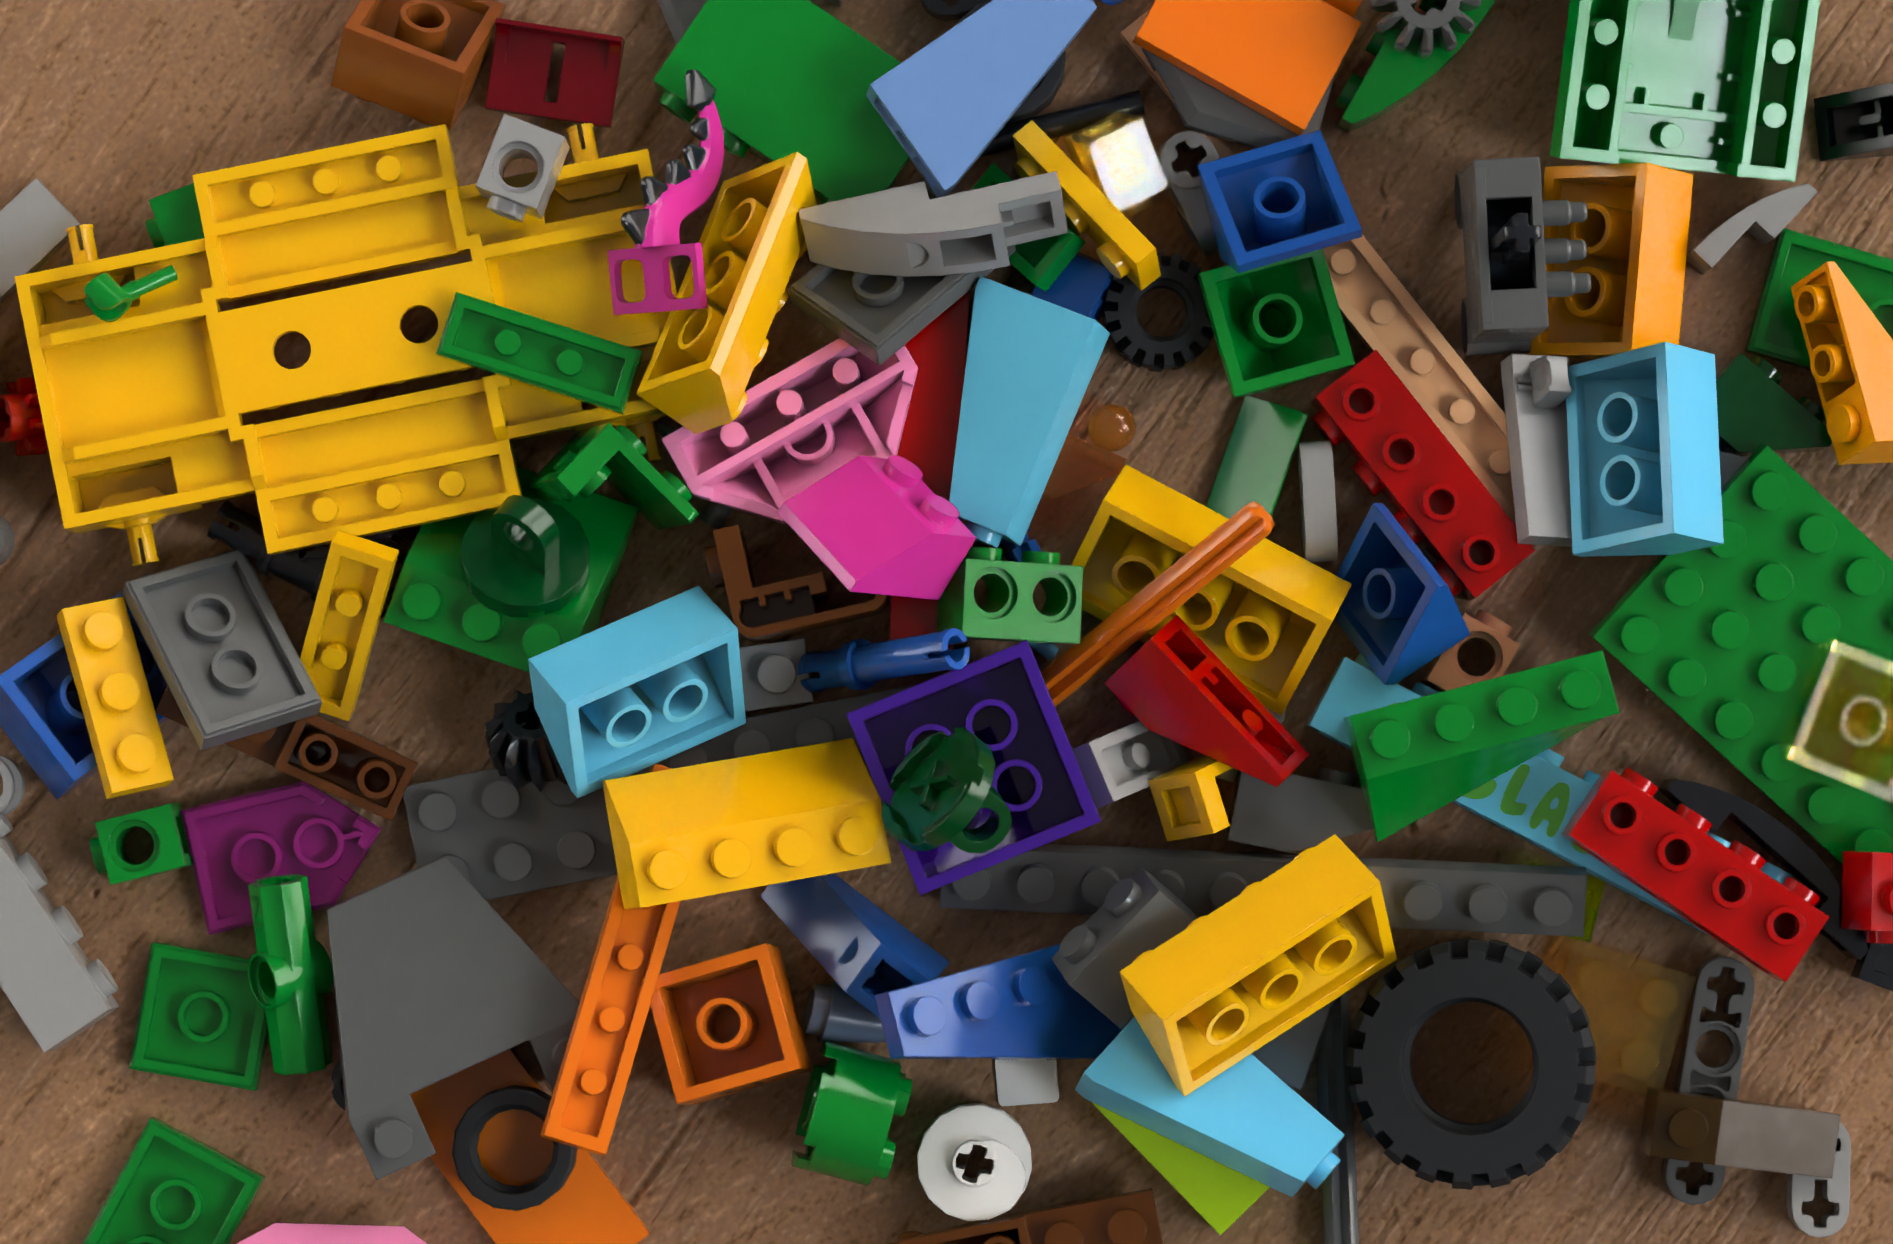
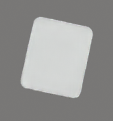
[995,1059,1059,1106]

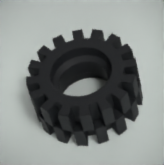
[1103,252,1214,372]

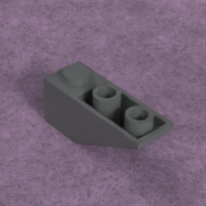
[1224,767,1373,853]

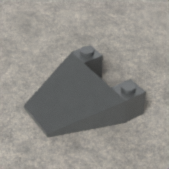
[326,856,580,1180]

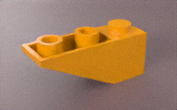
[1791,261,1893,465]

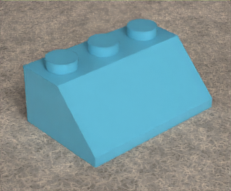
[1566,342,1724,557]
[528,585,746,799]

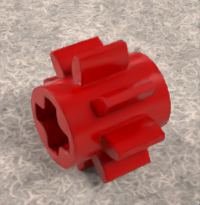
[0,377,48,456]

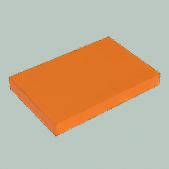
[1132,0,1362,136]

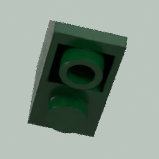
[1716,353,1832,456]

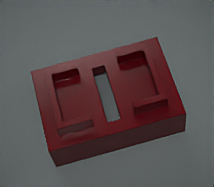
[485,18,625,129]

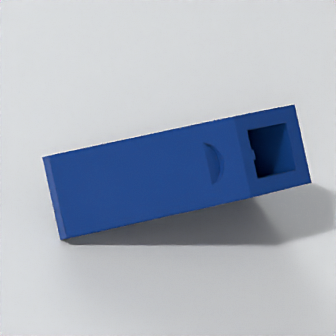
[761,873,950,1019]

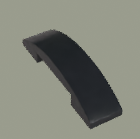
[1658,779,1869,960]

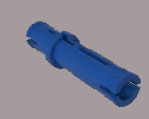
[798,628,970,693]

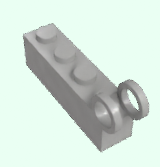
[0,755,120,1053]

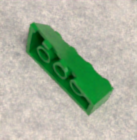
[1344,650,1620,842]

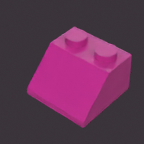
[778,455,976,600]

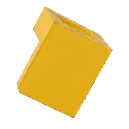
[1148,756,1233,842]

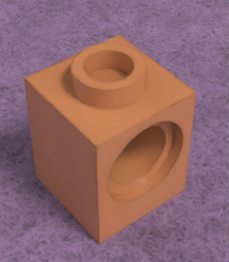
[1421,610,1520,692]

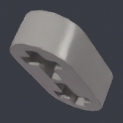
[1297,440,1338,563]
[1786,1123,1851,1238]

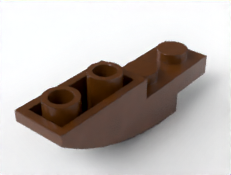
[154,683,418,821]
[898,1188,1163,1244]

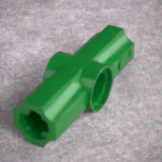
[248,874,333,1076]

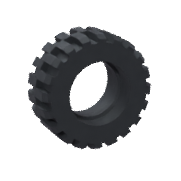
[1346,938,1597,1190]

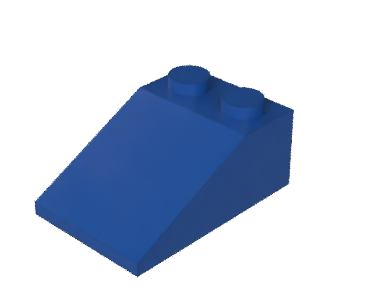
[0,574,167,800]

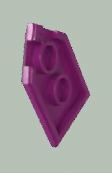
[180,781,382,935]

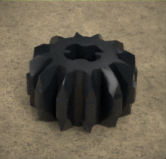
[485,689,567,792]

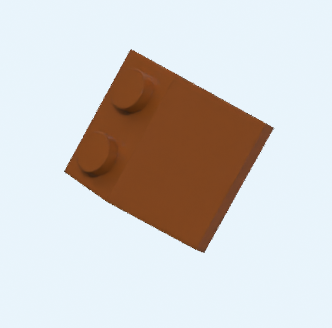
[331,0,506,132]

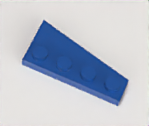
[875,943,1122,1060]

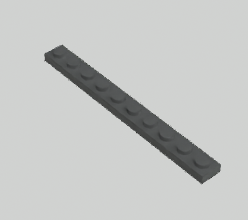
[940,844,1587,937]

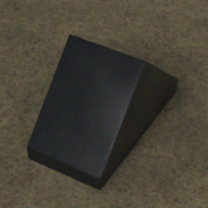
[1814,82,1893,162]

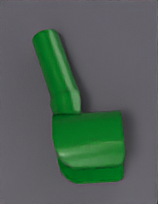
[84,265,178,322]

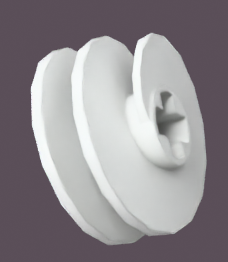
[917,1103,1032,1221]

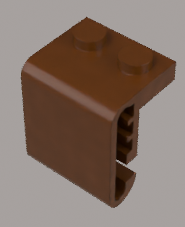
[704,525,888,642]

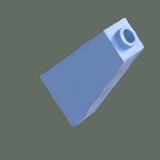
[866,0,1097,198]

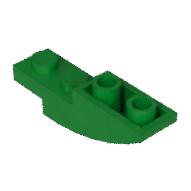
[1334,0,1495,133]

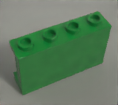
[653,0,910,205]

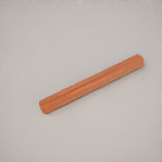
[1041,502,1275,707]

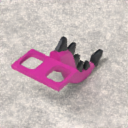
[607,69,724,315]

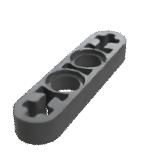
[1661,956,1754,1205]

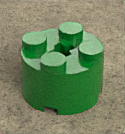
[791,1041,912,1186]

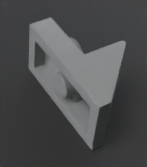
[1072,721,1190,809]

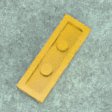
[1012,120,1161,291]
[300,530,399,722]
[56,597,174,799]

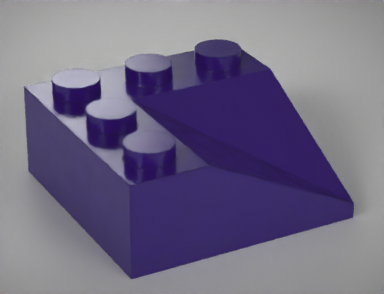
[846,640,1101,895]

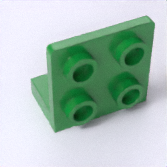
[526,423,699,530]

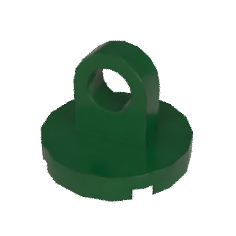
[461,495,589,617]
[881,727,1012,853]

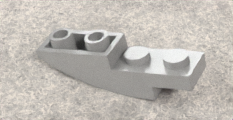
[799,171,1068,277]

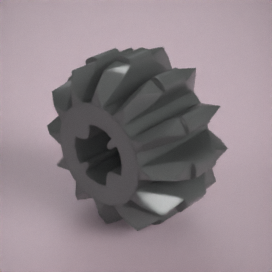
[1370,0,1481,58]

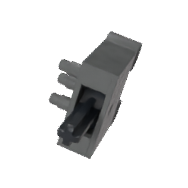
[1454,157,1591,356]

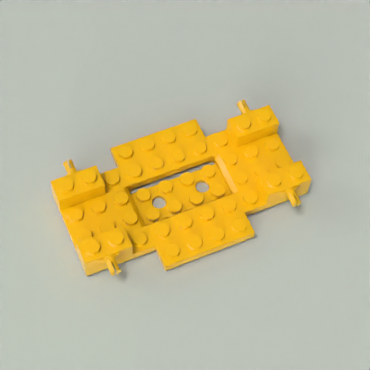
[14,123,678,567]

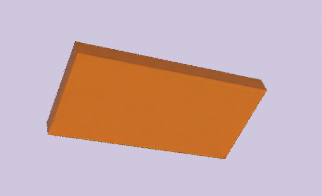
[410,1048,651,1244]

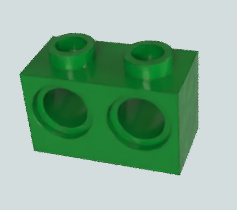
[936,547,1084,644]

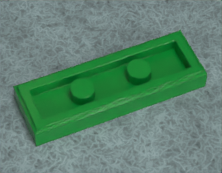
[436,292,643,415]

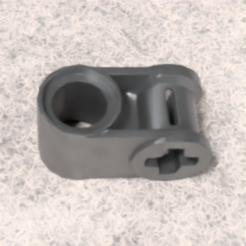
[1155,131,1221,257]

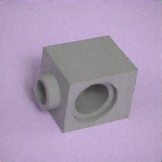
[476,114,570,222]

